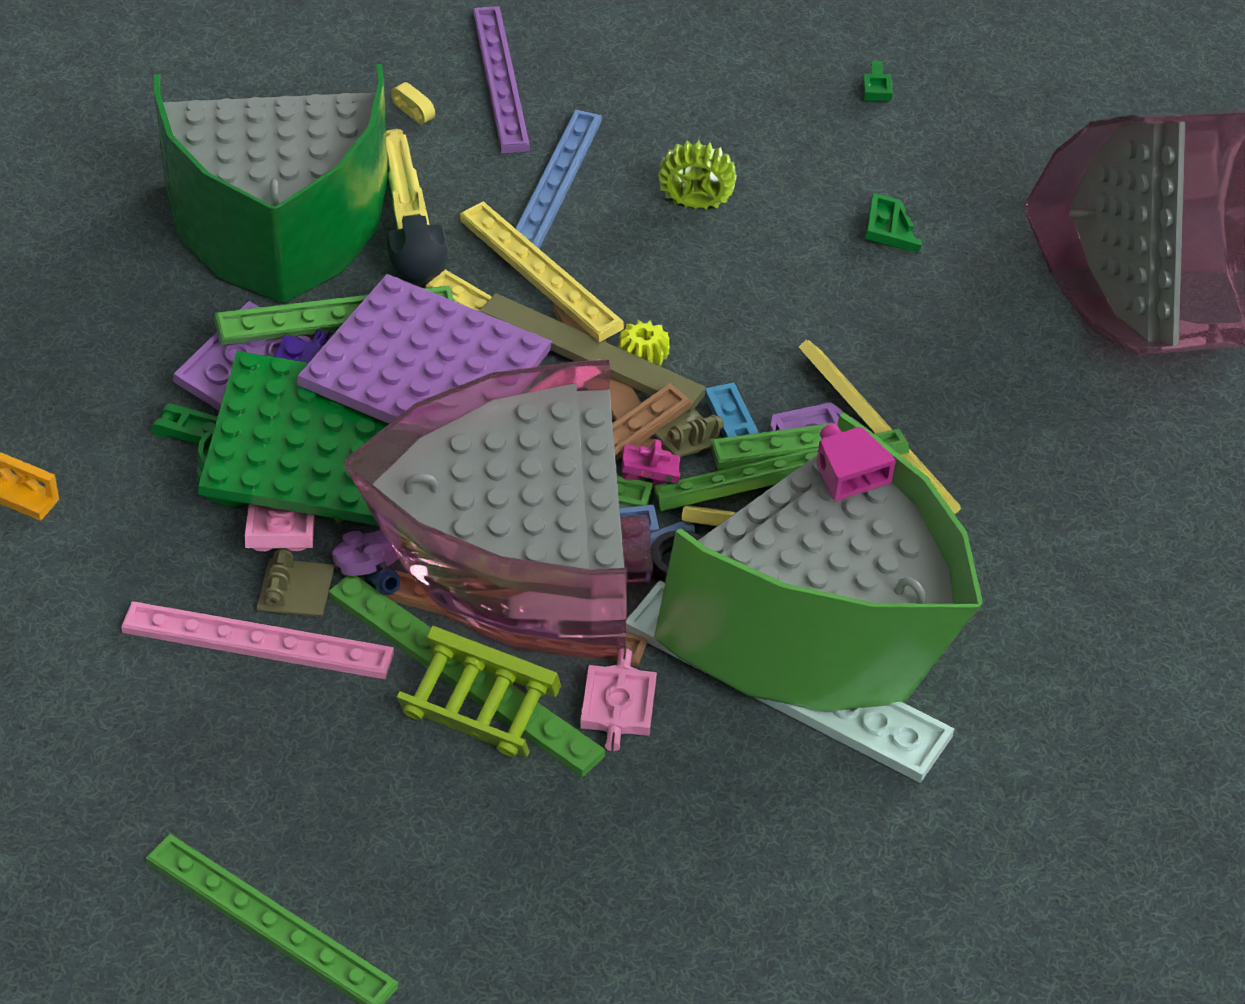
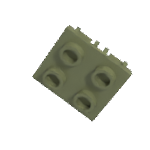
[654,409,724,457]
[257,548,335,617]

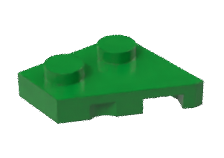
[865,193,922,252]

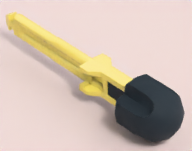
[386,129,449,283]

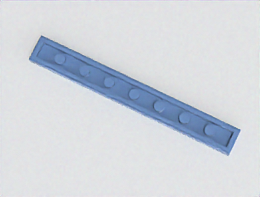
[515,110,602,249]

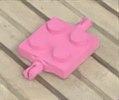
[580,648,657,751]

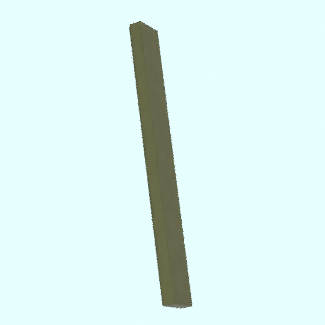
[479,293,706,413]

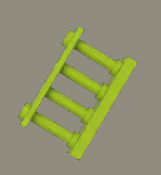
[397,626,561,758]

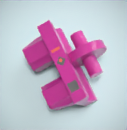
[622,439,680,487]

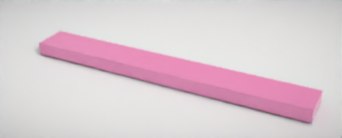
[121,601,394,679]

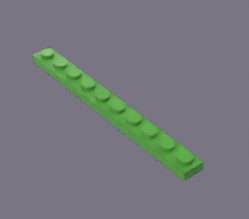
[328,575,605,778]

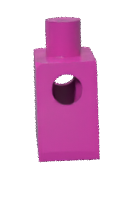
[816,423,896,502]

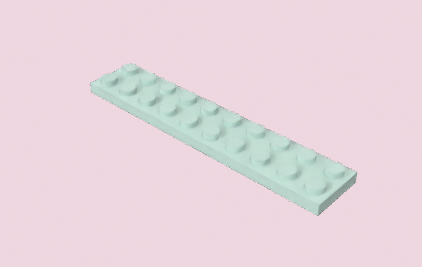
[624,581,954,783]

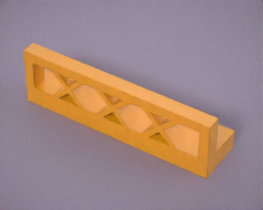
[0,452,59,521]

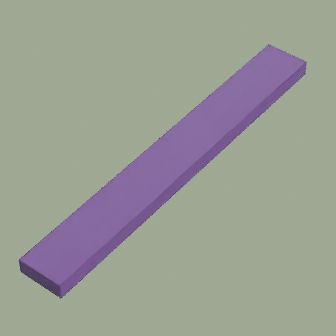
[473,6,530,153]

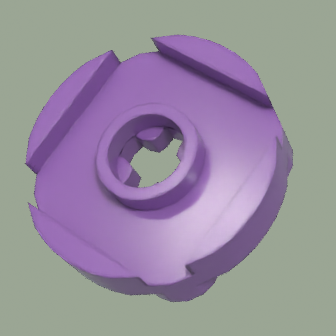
[332,529,400,576]

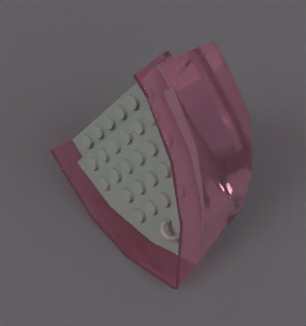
[1025,109,1245,355]
[344,360,653,659]

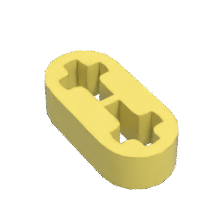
[391,82,435,125]

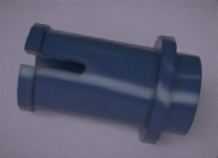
[364,565,400,595]

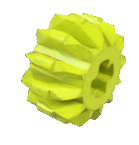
[618,320,670,366]

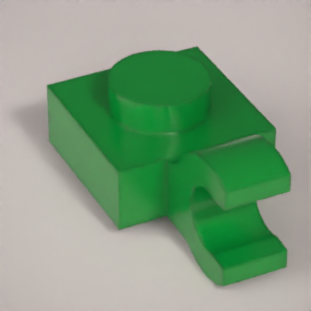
[863,61,893,101]

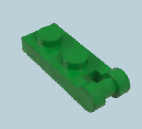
[151,403,218,445]

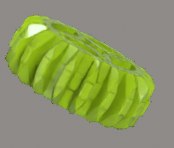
[658,140,737,210]

